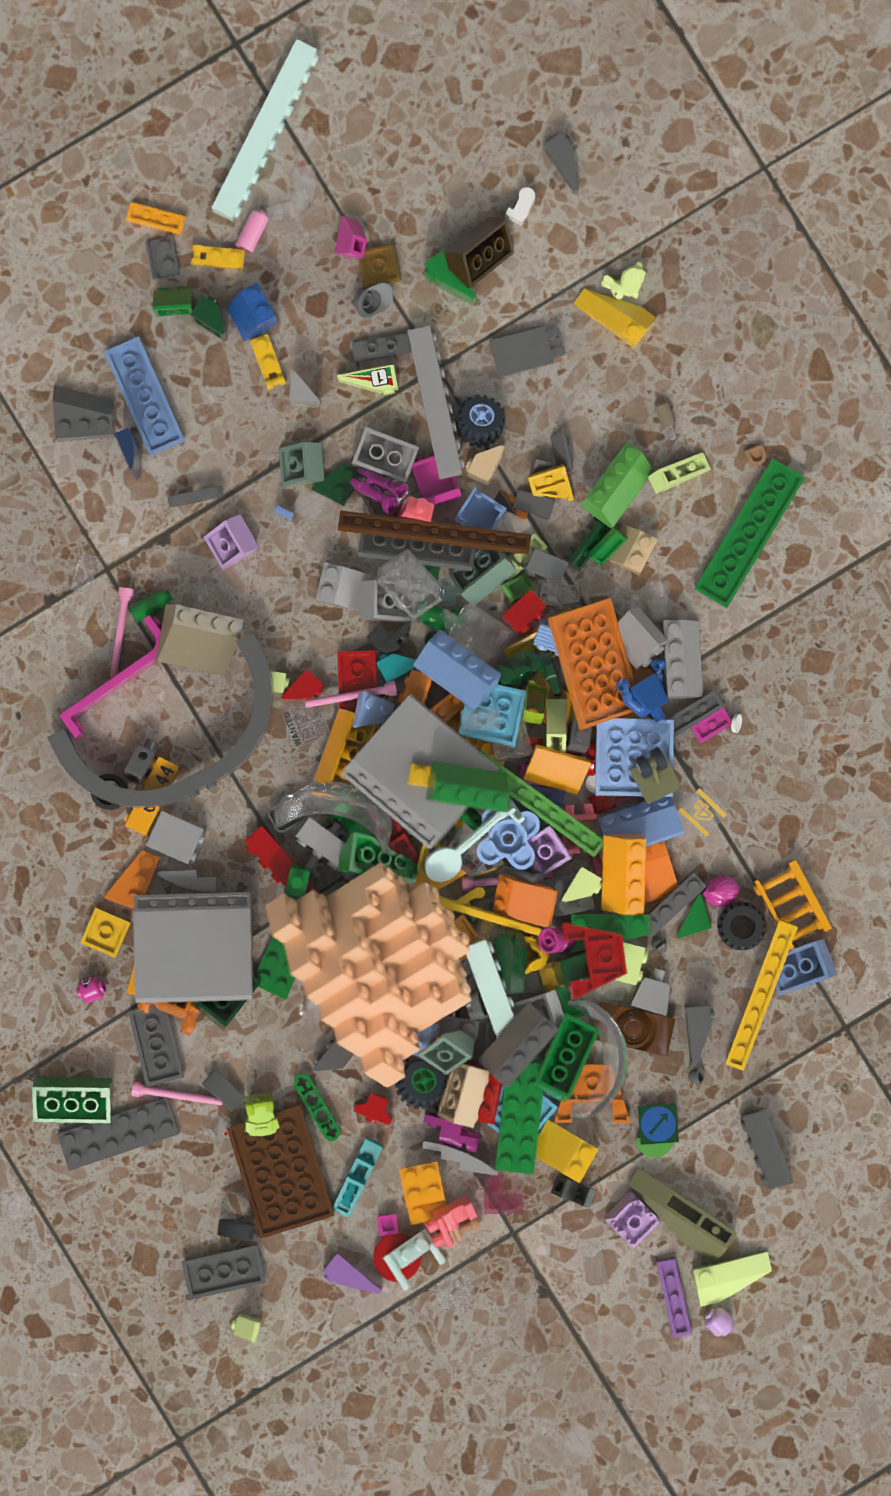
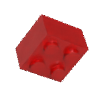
[502,590,547,636]

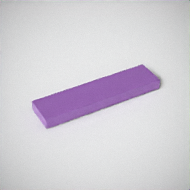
[656,1257,692,1338]

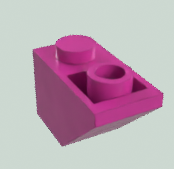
[334,216,367,258]

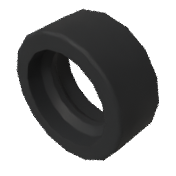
[90,774,127,810]
[217,1219,255,1240]

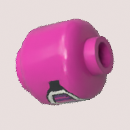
[76,975,106,1003]

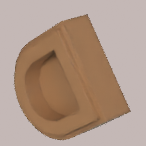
[744,444,766,466]

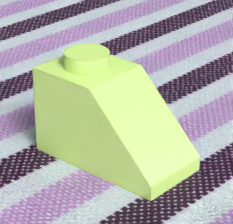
[561,867,603,902]
[231,1314,262,1342]

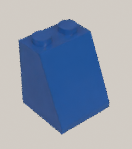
[226,283,278,342]

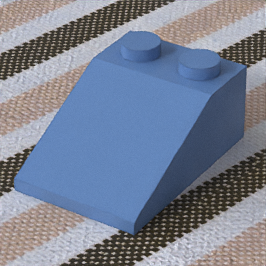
[775,939,837,996]

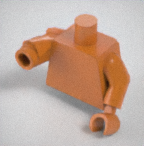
[137,1001,200,1035]

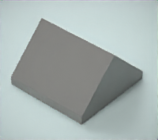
[289,371,321,408]

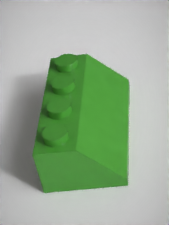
[581,442,654,529]

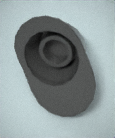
[351,283,393,318]

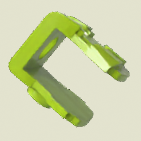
[245,1092,280,1136]

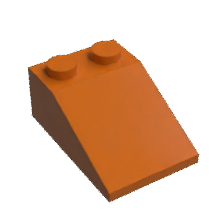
[644,841,678,904]
[492,873,557,928]

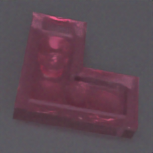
[484,1175,523,1214]

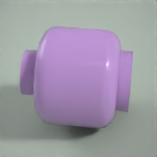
[705,1307,734,1336]

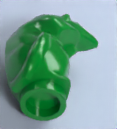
[418,602,469,631]

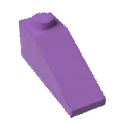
[323,1252,383,1294]

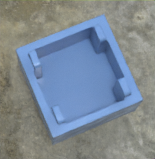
[454,488,507,530]

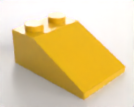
[536,1120,599,1183]

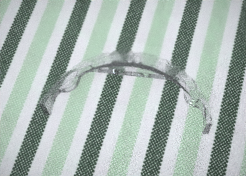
[275,782,392,854]
[568,1000,628,1118]

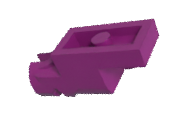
[423,1111,480,1153]

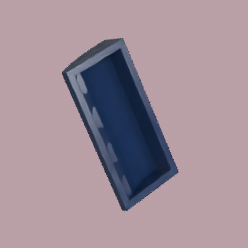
[114,428,141,479]

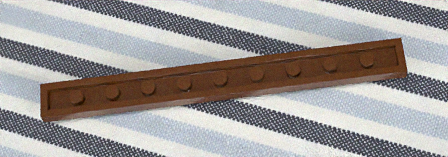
[338,510,531,555]

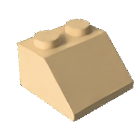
[466,445,505,486]
[608,524,658,575]

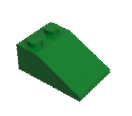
[424,250,476,306]

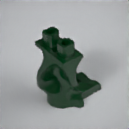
[496,650,562,697]

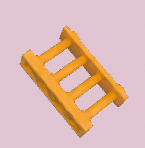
[753,860,832,950]

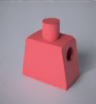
[395,497,434,522]

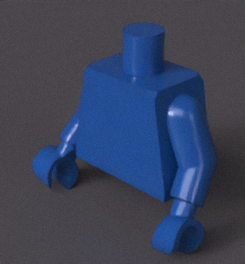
[616,660,668,723]

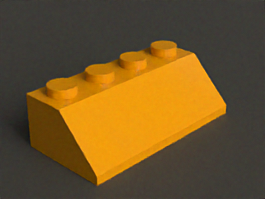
[313,708,380,795]
[601,833,646,915]

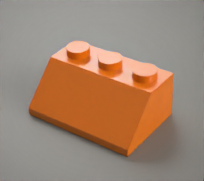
[394,670,433,712]

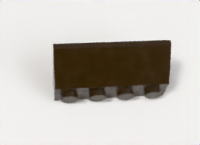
[444,217,514,288]

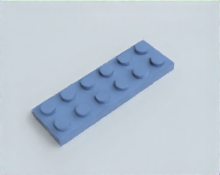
[104,336,185,456]

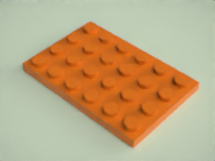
[548,598,635,730]

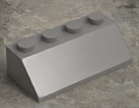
[660,620,703,699]

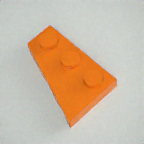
[103,851,160,909]

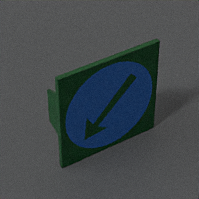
[638,1103,679,1145]

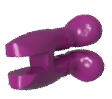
[350,467,408,515]

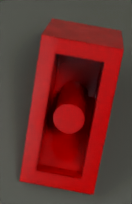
[281,669,324,701]

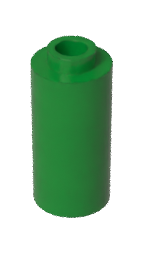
[129,588,173,623]

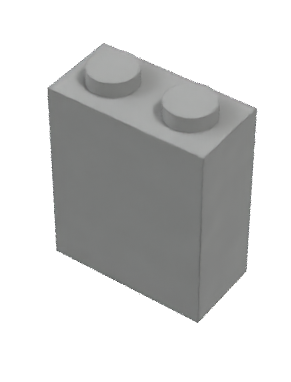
[618,607,668,669]
[146,811,206,865]

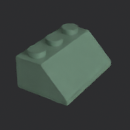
[448,548,517,607]

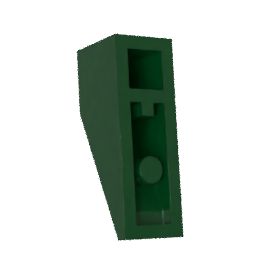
[494,931,527,994]

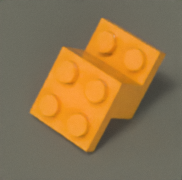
[399,1161,446,1225]

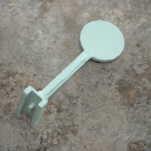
[424,797,525,882]

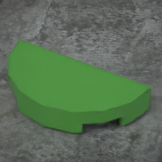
[635,1138,673,1158]

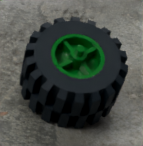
[395,1058,447,1110]

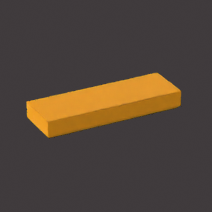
[126,202,186,235]

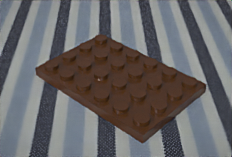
[227,1104,335,1239]

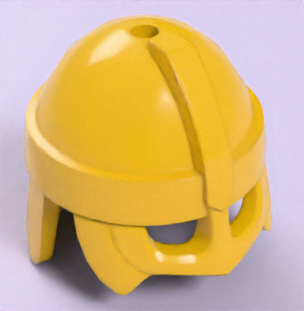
[524,936,549,974]

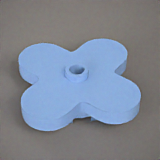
[477,809,540,869]

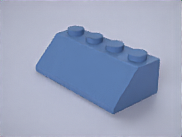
[413,630,501,710]
[597,797,685,847]

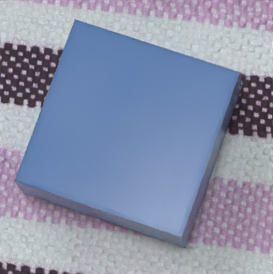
[274,505,295,522]

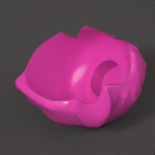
[702,875,740,907]

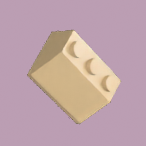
[437,1063,489,1128]

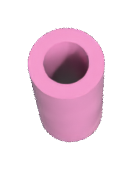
[235,209,269,253]

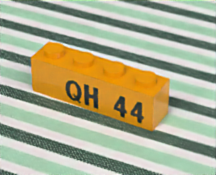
[124,757,181,836]

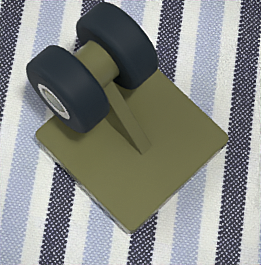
[630,747,681,804]

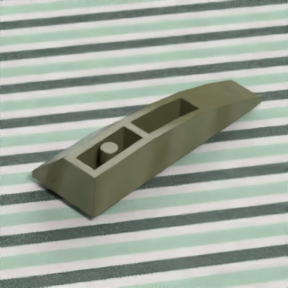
[628,1167,737,1264]

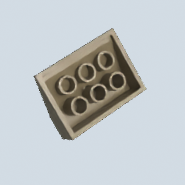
[156,604,243,676]

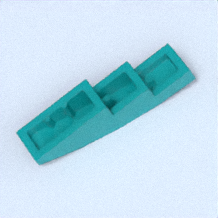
[333,1137,384,1218]

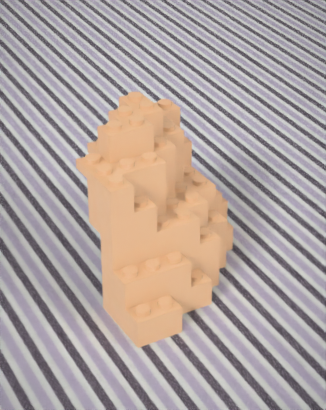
[265,863,471,1087]

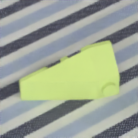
[692,1252,772,1307]

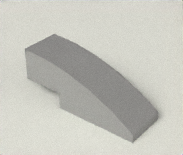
[158,870,218,893]

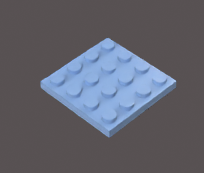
[595,718,674,797]

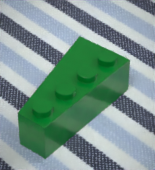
[571,914,652,953]

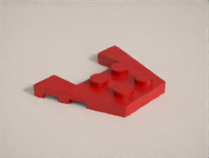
[562,923,627,999]

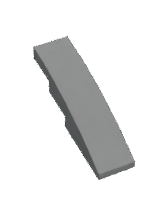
[422,1140,497,1175]

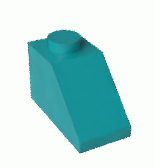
[376,653,417,682]

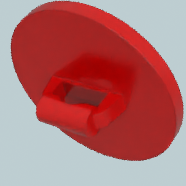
[373,1233,421,1282]

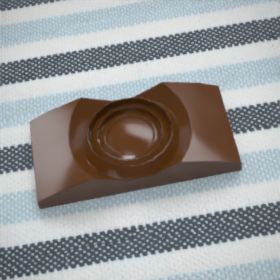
[595,1001,676,1057]

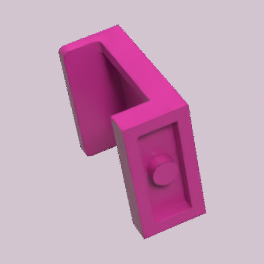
[412,453,462,507]

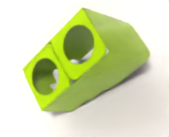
[522,681,549,724]

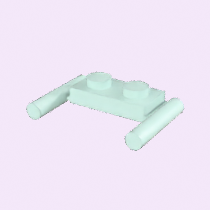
[383,1228,446,1291]

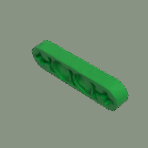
[294,1073,341,1141]

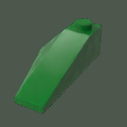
[337,832,418,884]

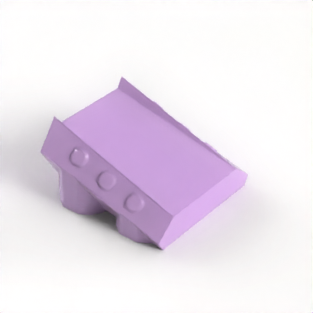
[604,1192,660,1248]

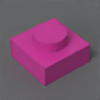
[377,1214,399,1236]

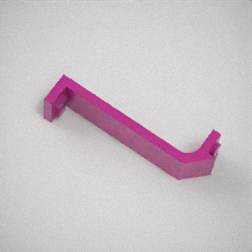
[59,615,162,740]

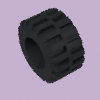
[717,902,767,950]

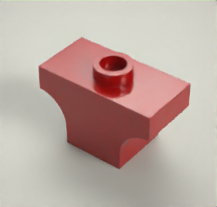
[354,1093,392,1125]

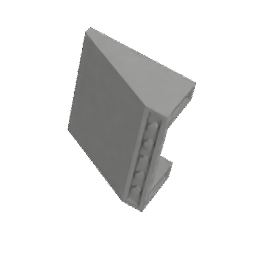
[341,694,500,849]
[134,892,253,1003]

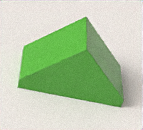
[501,573,536,605]

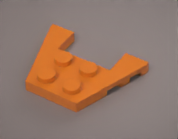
[555,1064,630,1123]

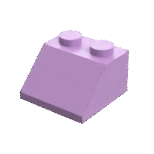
[204,515,259,570]
[528,825,572,875]

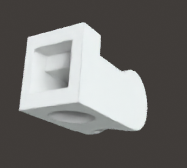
[505,187,535,226]

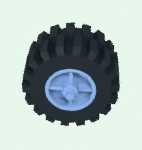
[455,395,505,448]

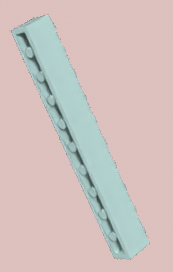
[212,39,319,221]

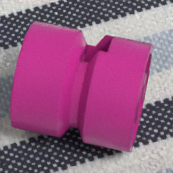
[539,927,575,953]

